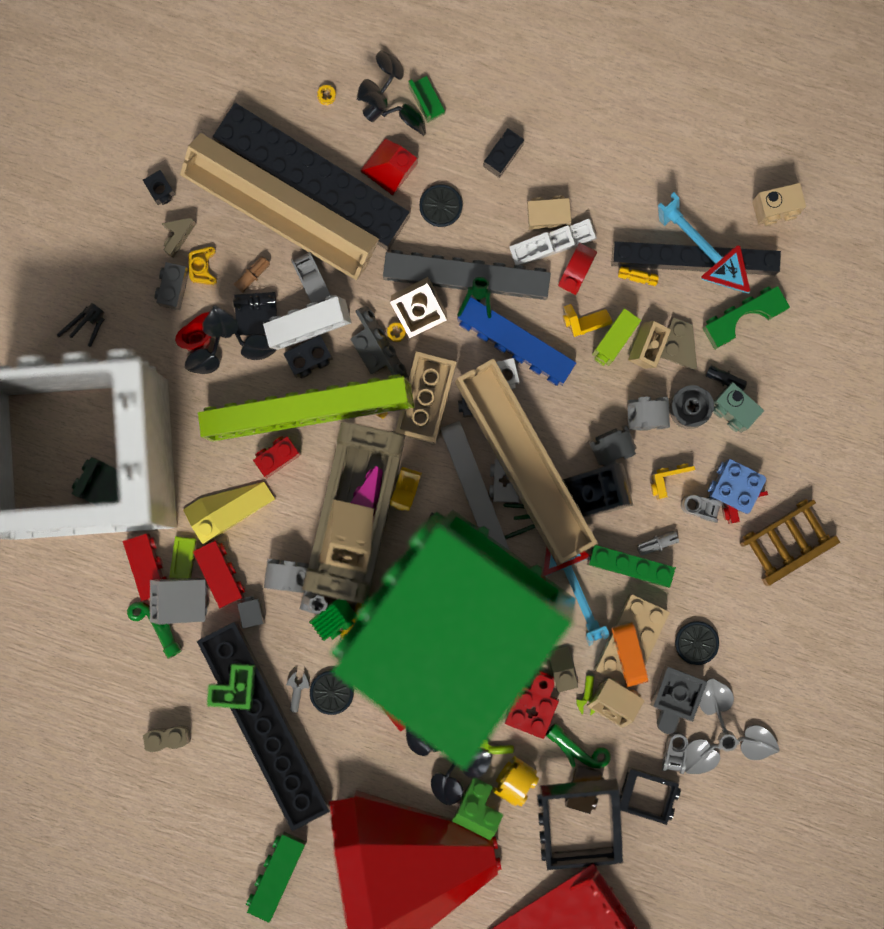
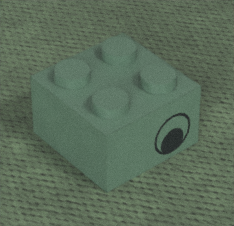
[713,383,765,433]

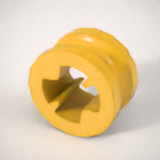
[317,85,336,105]
[387,323,406,342]

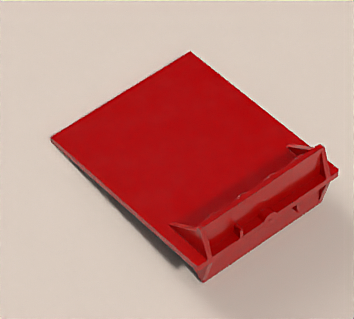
[491,864,638,929]

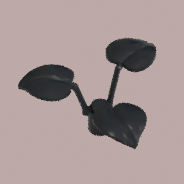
[357,51,426,136]
[185,305,276,374]
[406,728,493,806]

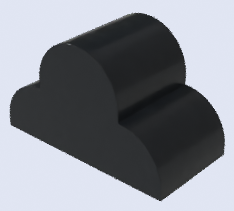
[563,463,633,518]

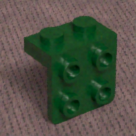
[72,457,131,505]

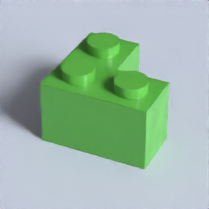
[207,663,256,709]
[452,778,504,840]

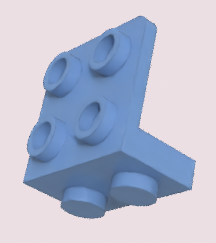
[707,459,766,514]

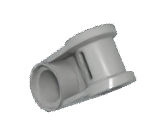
[680,495,723,523]
[662,732,688,774]

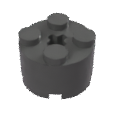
[669,385,714,429]
[589,425,637,467]

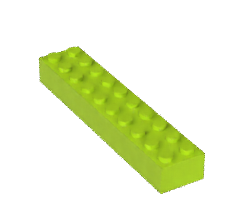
[198,375,414,442]

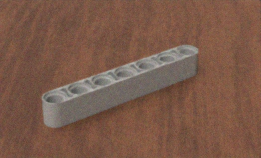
[440,421,510,551]

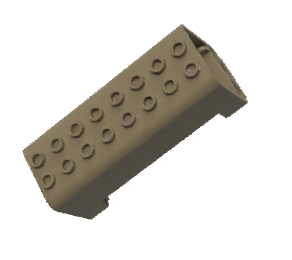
[302,422,405,604]

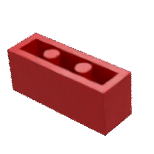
[122,533,167,601]
[193,541,245,608]

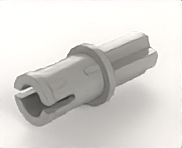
[637,530,679,556]

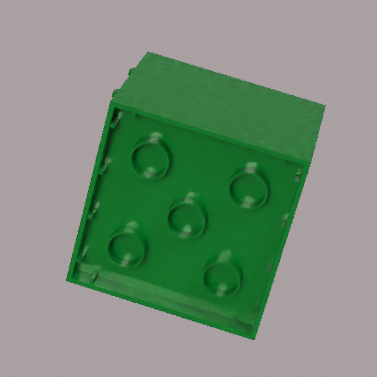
[330,510,576,770]

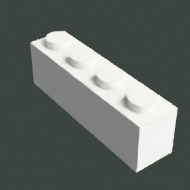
[263,295,352,350]

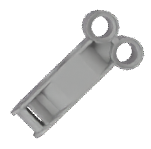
[291,251,331,303]

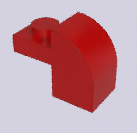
[558,243,597,295]

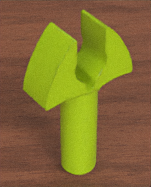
[576,675,595,715]
[483,740,514,755]

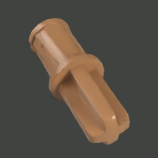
[234,256,270,293]

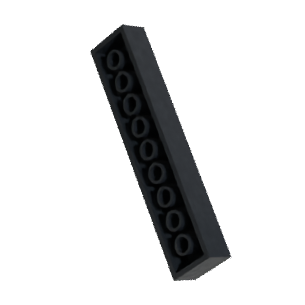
[213,103,410,251]
[196,621,330,831]

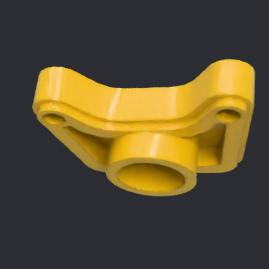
[188,246,217,285]

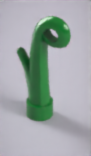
[127,602,182,659]
[545,723,611,768]

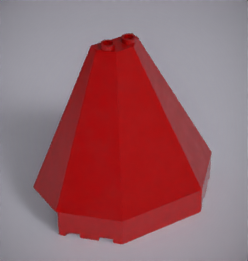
[329,790,502,929]

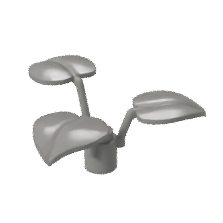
[685,678,779,774]

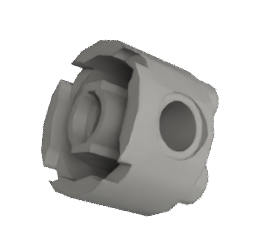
[627,397,670,431]
[264,559,309,593]

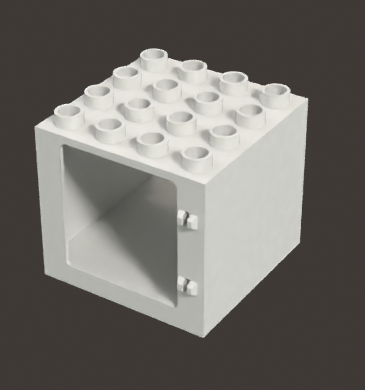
[0,350,177,540]

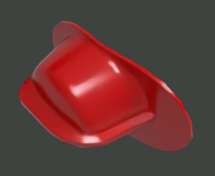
[175,312,211,353]

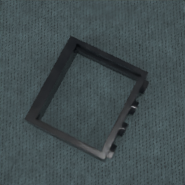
[537,779,623,870]

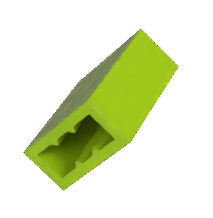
[592,308,641,366]

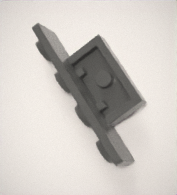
[351,306,409,378]

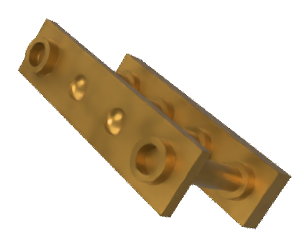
[740,499,841,586]

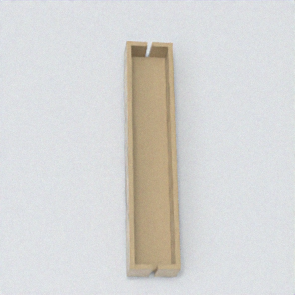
[180,133,379,281]
[455,359,598,566]

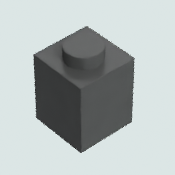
[237,596,265,628]

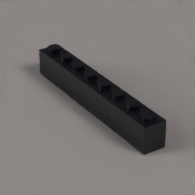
[611,241,781,276]

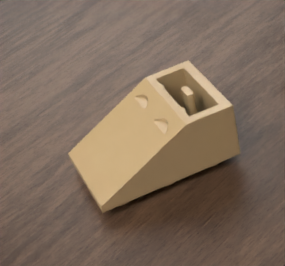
[319,499,374,573]

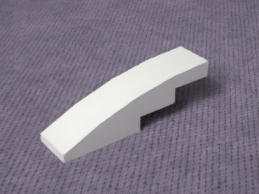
[510,219,597,265]

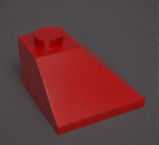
[360,139,418,196]

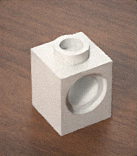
[496,358,519,390]

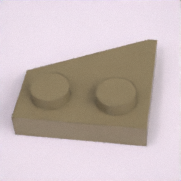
[660,317,697,371]

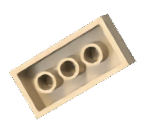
[395,351,457,445]
[594,594,670,689]

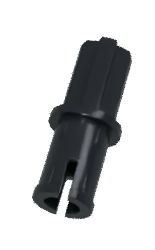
[705,365,747,391]

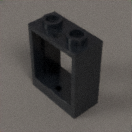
[620,767,681,825]

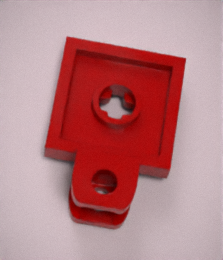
[505,671,559,739]

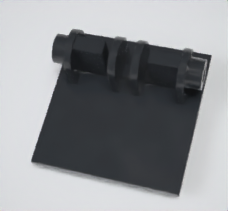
[233,292,277,336]

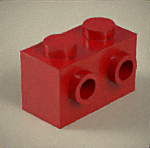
[253,436,301,478]

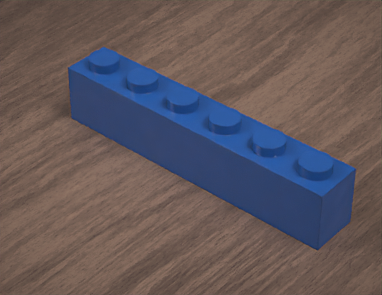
[457,297,577,386]

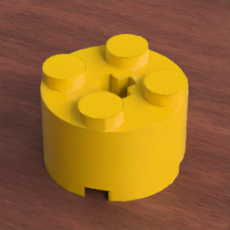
[492,756,539,806]

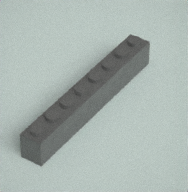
[383,250,551,300]

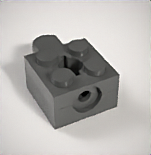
[650,666,707,734]

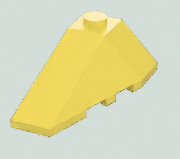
[183,482,275,544]

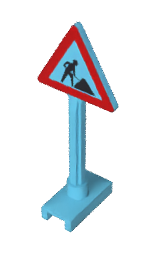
[658,192,750,293]
[543,546,609,646]

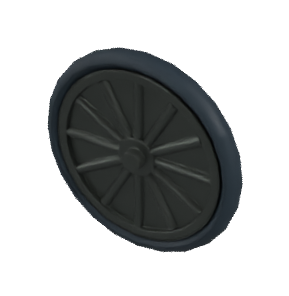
[419,184,463,227]
[675,621,719,665]
[310,671,354,715]

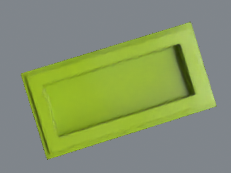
[169,536,197,579]

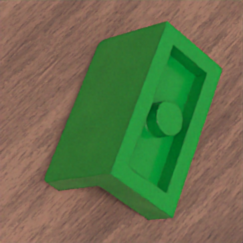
[408,76,445,123]

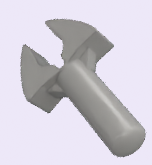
[286,672,310,712]

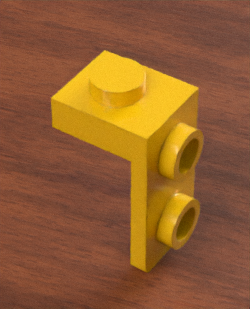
[562,304,613,337]
[650,463,696,500]
[390,467,422,511]

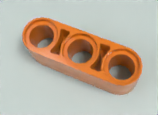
[612,622,648,687]

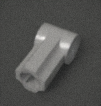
[299,590,327,614]

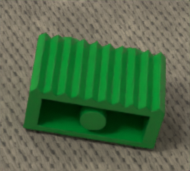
[309,598,357,641]

